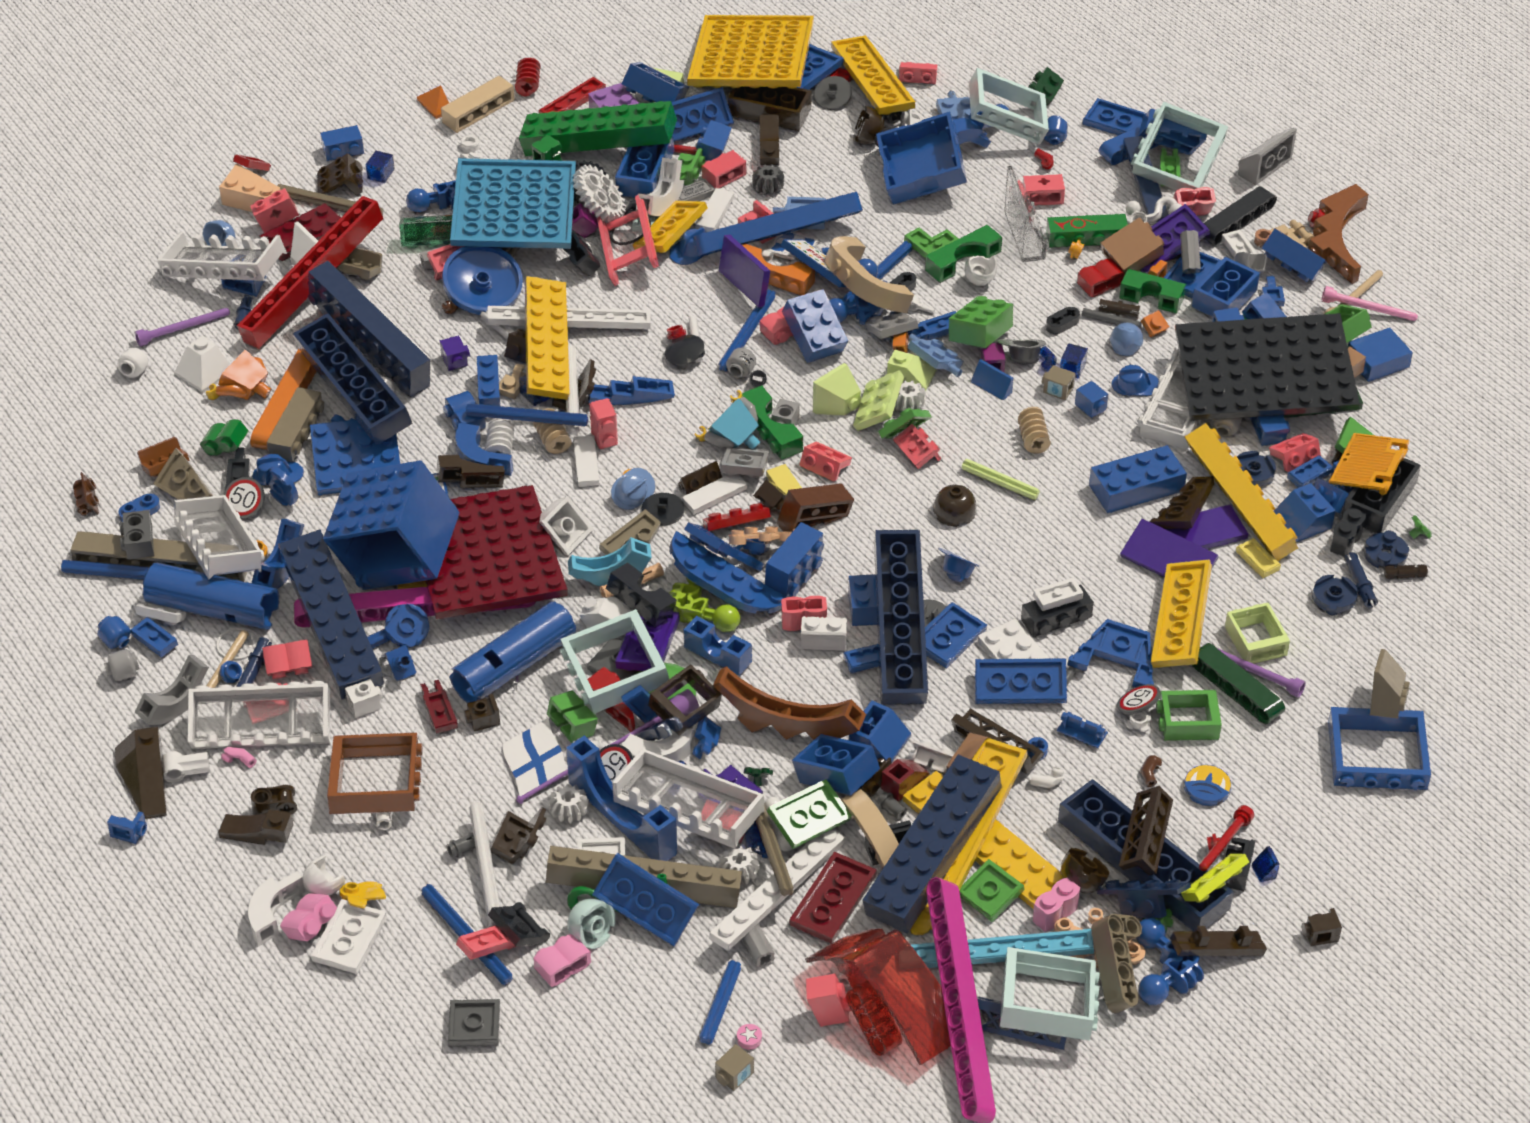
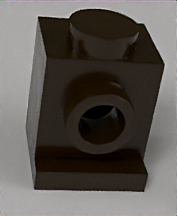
[753,479,787,512]
[464,693,501,732]
[1301,908,1342,946]

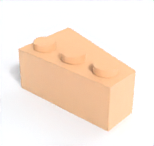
[219,163,281,212]

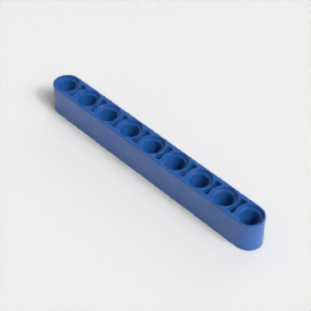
[693,192,863,257]

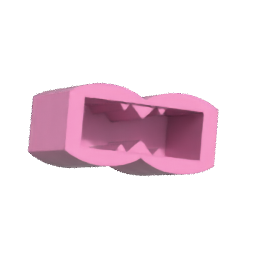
[1032,878,1080,932]
[280,893,337,941]
[533,934,591,987]

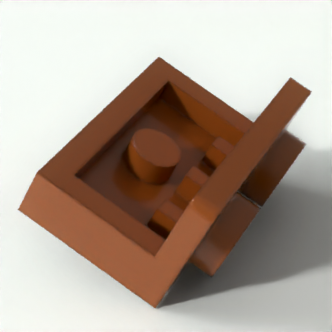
[137,437,190,477]

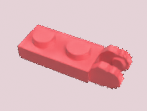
[456,926,516,960]

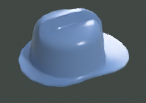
[611,468,655,510]

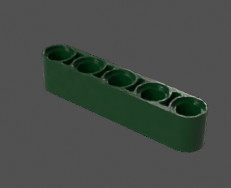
[1192,643,1285,724]

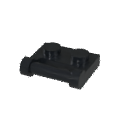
[488,902,550,946]

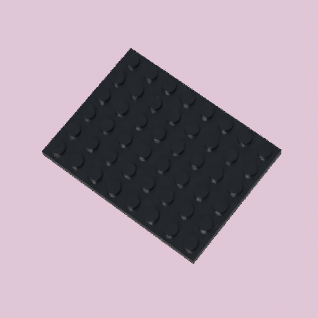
[1175,313,1360,421]

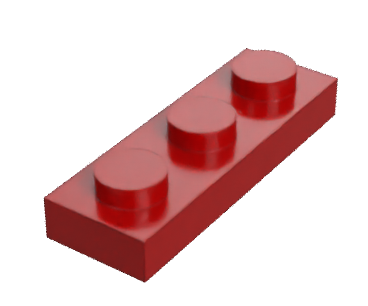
[702,503,771,531]

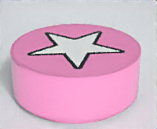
[737,1024,762,1050]

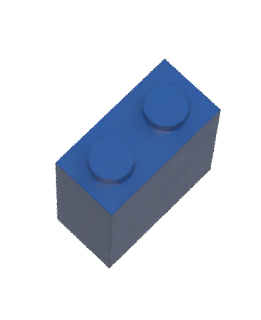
[1348,327,1413,382]

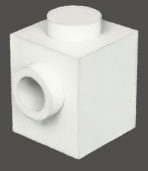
[345,679,383,718]

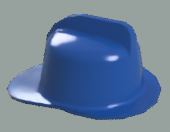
[670,227,705,265]
[1112,365,1159,396]
[252,454,304,486]
[938,547,979,582]

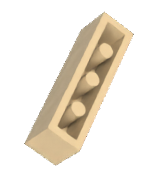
[441,76,515,133]

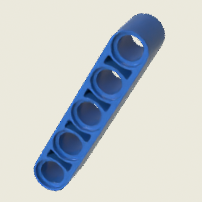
[1099,126,1160,165]

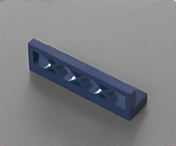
[977,996,1067,1050]

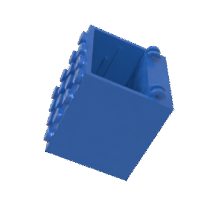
[323,460,460,590]

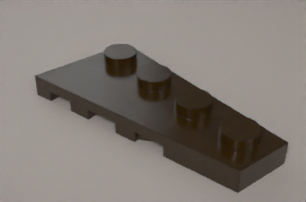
[1149,476,1215,530]

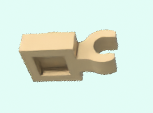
[499,363,526,400]

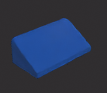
[971,359,1014,400]

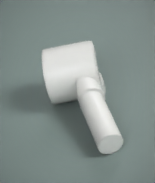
[909,295,935,314]

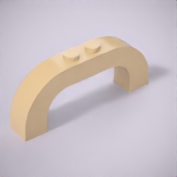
[825,236,914,313]

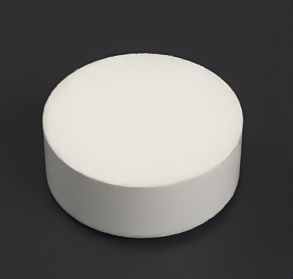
[460,135,480,153]

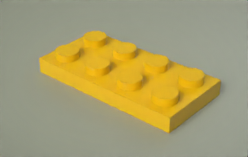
[632,201,708,253]

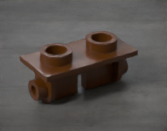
[73,472,99,516]

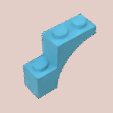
[568,537,652,586]

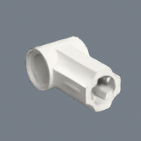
[162,751,210,783]

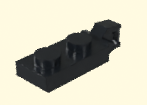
[225,447,250,490]

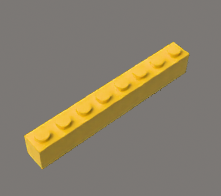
[1185,423,1298,561]

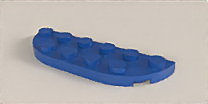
[669,531,787,614]

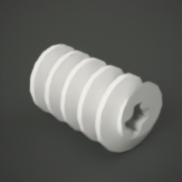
[485,419,514,455]

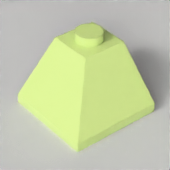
[887,350,937,391]
[813,363,861,415]

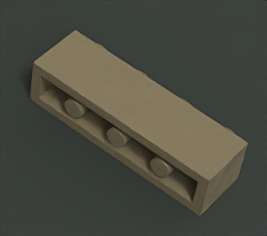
[267,387,324,462]

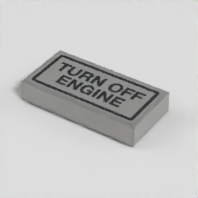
[678,179,715,201]

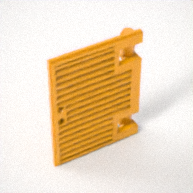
[1329,433,1409,495]

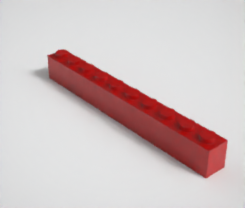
[237,196,384,349]

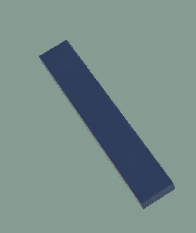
[1123,136,1169,226]

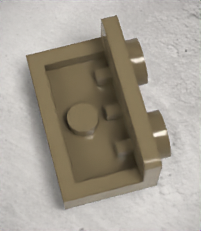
[336,247,382,280]

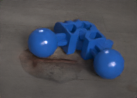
[406,180,456,213]
[829,258,888,325]
[1136,918,1204,1005]

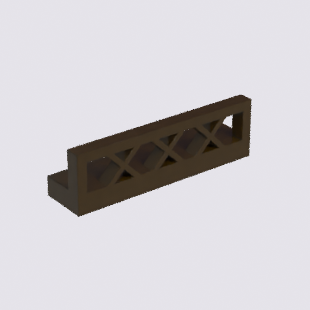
[951,708,1044,775]
[1119,786,1173,876]

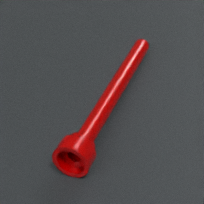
[1199,805,1255,871]

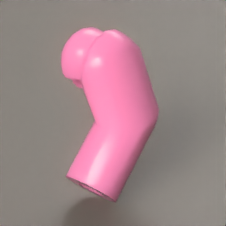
[221,746,257,768]

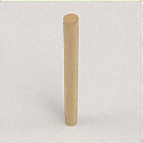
[206,630,249,688]

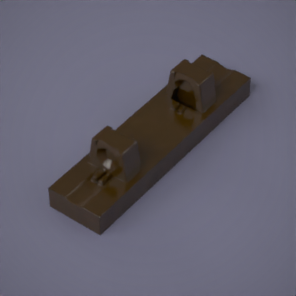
[1170,926,1267,956]

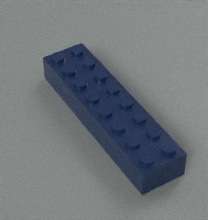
[308,261,431,398]
[292,313,413,445]
[278,529,384,700]
[874,530,928,704]
[862,754,1002,934]
[1058,779,1234,931]

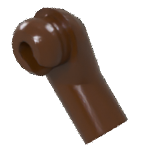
[442,296,459,314]

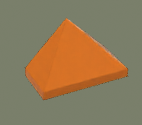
[417,85,449,119]

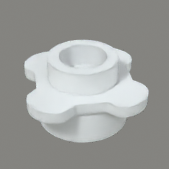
[1126,711,1151,732]

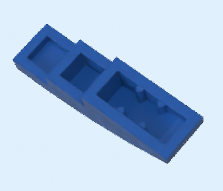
[587,376,675,405]

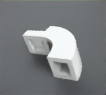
[248,871,305,946]

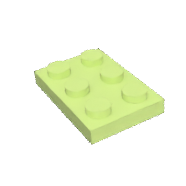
[853,370,904,431]

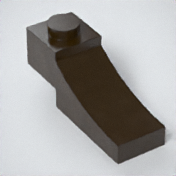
[760,115,779,165]
[436,455,505,488]
[218,809,294,845]

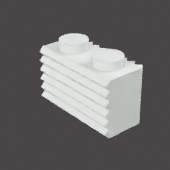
[801,616,847,651]

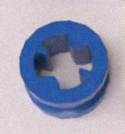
[1027,737,1048,760]

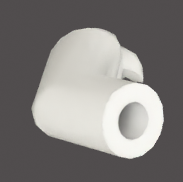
[1030,767,1064,788]

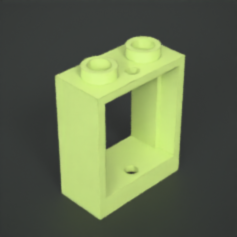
[1225,603,1290,664]

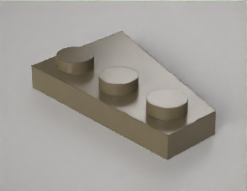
[599,509,661,555]

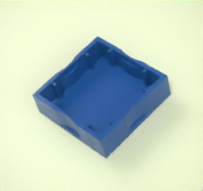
[876,111,967,205]

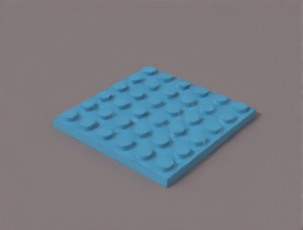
[450,158,576,249]

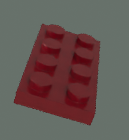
[259,203,341,261]
[789,851,877,944]

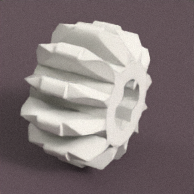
[895,380,926,411]
[548,784,589,824]
[719,845,760,885]

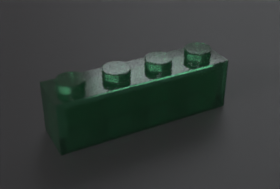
[399,215,453,248]

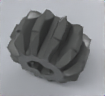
[752,164,784,195]

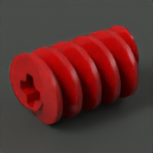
[515,57,541,97]

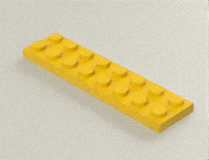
[831,35,915,115]
[525,276,570,400]
[943,738,1028,891]
[903,771,1063,910]

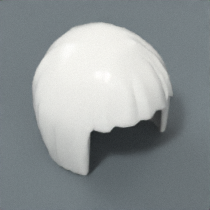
[964,256,997,286]
[303,855,345,896]

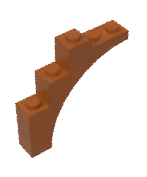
[1308,184,1369,284]
[713,666,866,740]

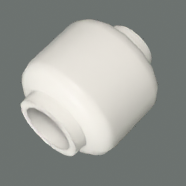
[117,348,148,378]

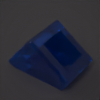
[1252,846,1280,882]

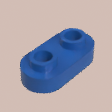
[118,494,160,522]

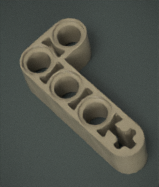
[1091,914,1142,1014]

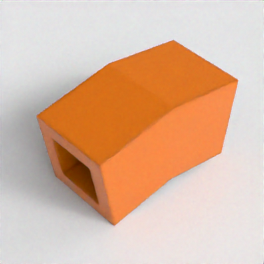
[893,331,909,353]

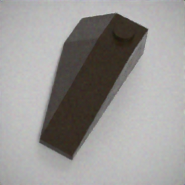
[115,727,167,819]

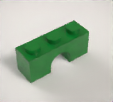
[1119,269,1186,314]

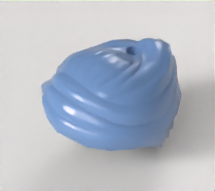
[202,220,236,246]
[1110,323,1143,356]

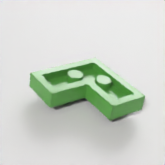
[904,227,959,258]
[878,408,932,439]

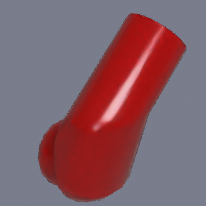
[1034,148,1054,170]

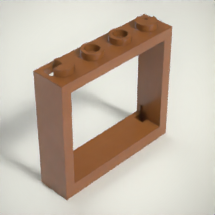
[327,732,423,814]

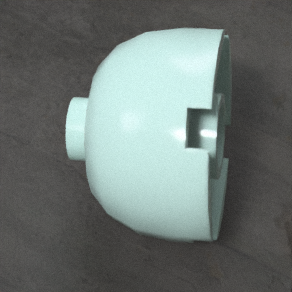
[567,899,615,949]

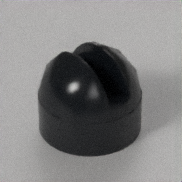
[749,370,767,387]

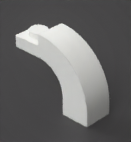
[636,158,684,216]
[622,726,695,763]

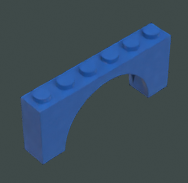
[566,735,677,861]

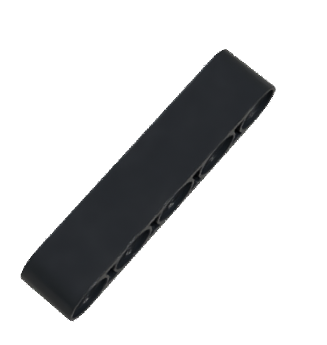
[1204,186,1277,246]

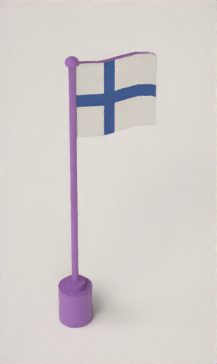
[503,689,699,804]

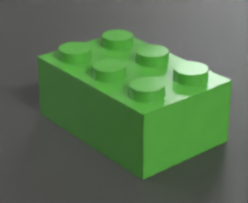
[949,296,1013,348]

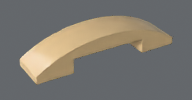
[840,790,899,869]

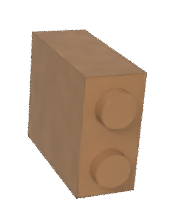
[1101,217,1164,276]

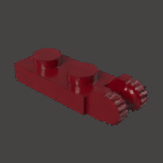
[420,679,458,734]

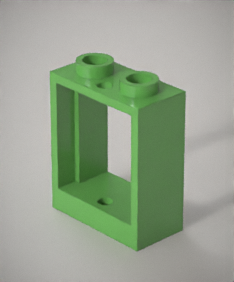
[1326,304,1372,343]
[1156,690,1222,741]

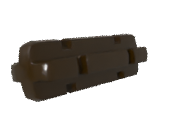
[1384,564,1428,579]

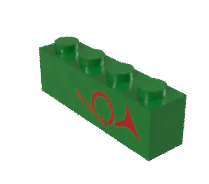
[1046,214,1128,248]

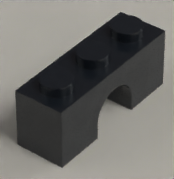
[606,562,677,627]
[1021,584,1094,638]

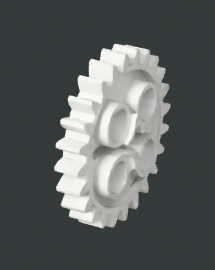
[572,165,626,222]

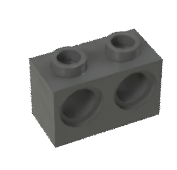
[119,510,154,559]

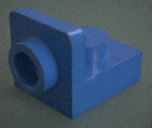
[107,812,147,844]

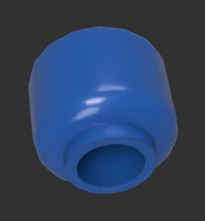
[1044,115,1068,145]
[97,616,131,649]

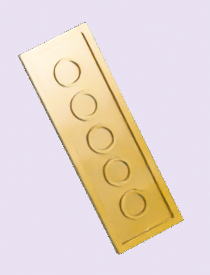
[1151,560,1212,668]

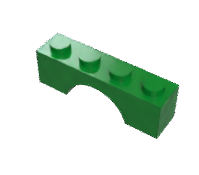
[925,225,1002,283]
[742,386,803,460]

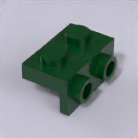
[1028,67,1064,106]

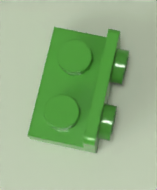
[678,148,705,186]

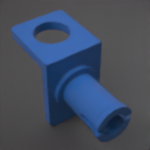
[381,645,417,681]

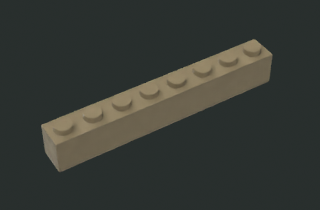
[70,531,248,582]
[545,846,742,908]

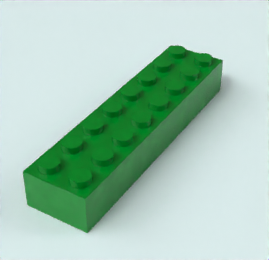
[519,101,677,156]

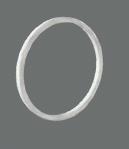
[216,627,259,660]

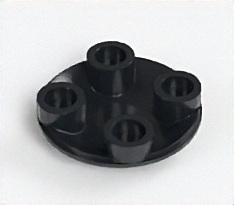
[665,335,705,369]

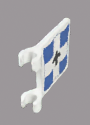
[762,232,819,264]

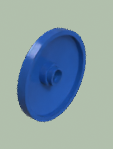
[442,246,523,315]

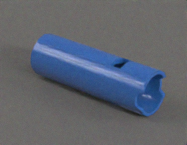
[142,563,280,630]
[449,601,576,703]

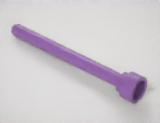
[134,308,230,347]
[1217,648,1306,698]

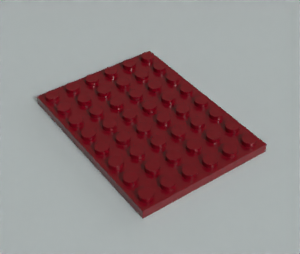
[425,485,568,620]

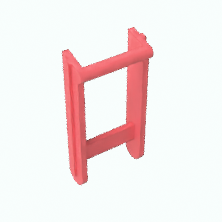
[597,195,659,286]

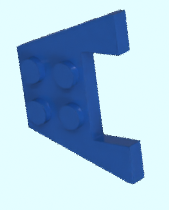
[684,522,765,572]
[1067,619,1154,687]

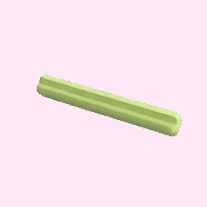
[961,459,1040,500]

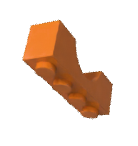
[742,243,815,296]

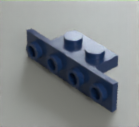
[1097,879,1191,918]

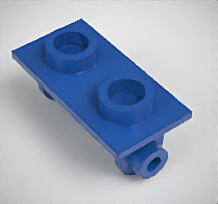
[1057,711,1108,748]

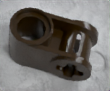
[251,785,297,815]

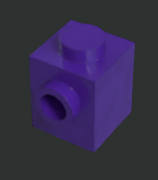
[439,335,470,371]

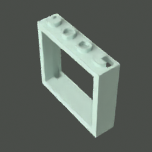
[969,68,1049,145]
[1131,102,1228,190]
[560,609,669,714]
[1000,947,1100,1041]

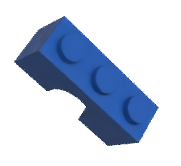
[477,355,501,406]
[683,616,752,676]

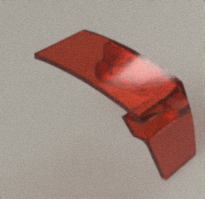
[805,929,951,1065]

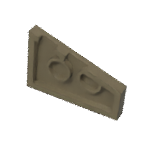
[153,448,213,500]

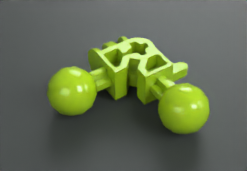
[669,577,741,632]

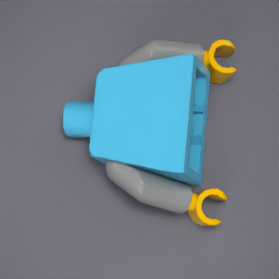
[694,390,760,450]

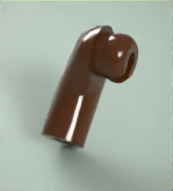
[1140,755,1162,787]

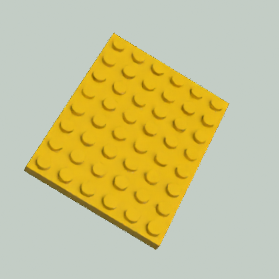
[687,15,814,89]

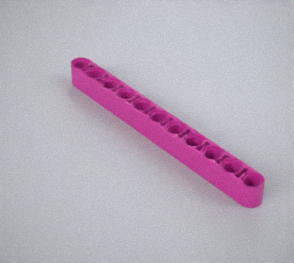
[294,587,536,628]
[926,877,996,1123]

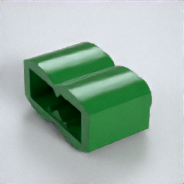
[199,419,249,456]

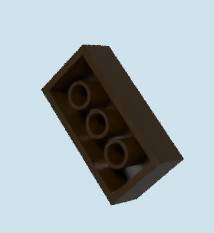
[728,86,812,131]

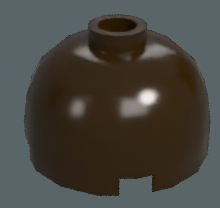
[853,106,887,145]
[933,484,977,527]
[1060,848,1110,893]

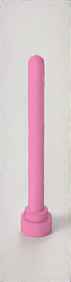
[1321,286,1418,321]

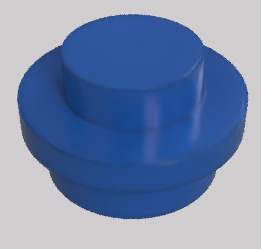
[220,661,242,684]

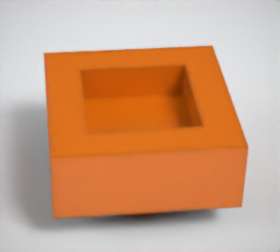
[1148,260,1167,278]
[1140,310,1169,338]

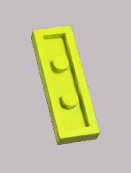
[1181,854,1249,903]

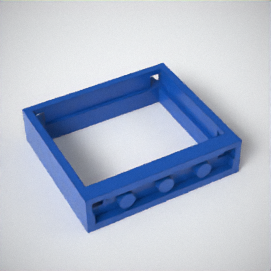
[1328,707,1431,790]

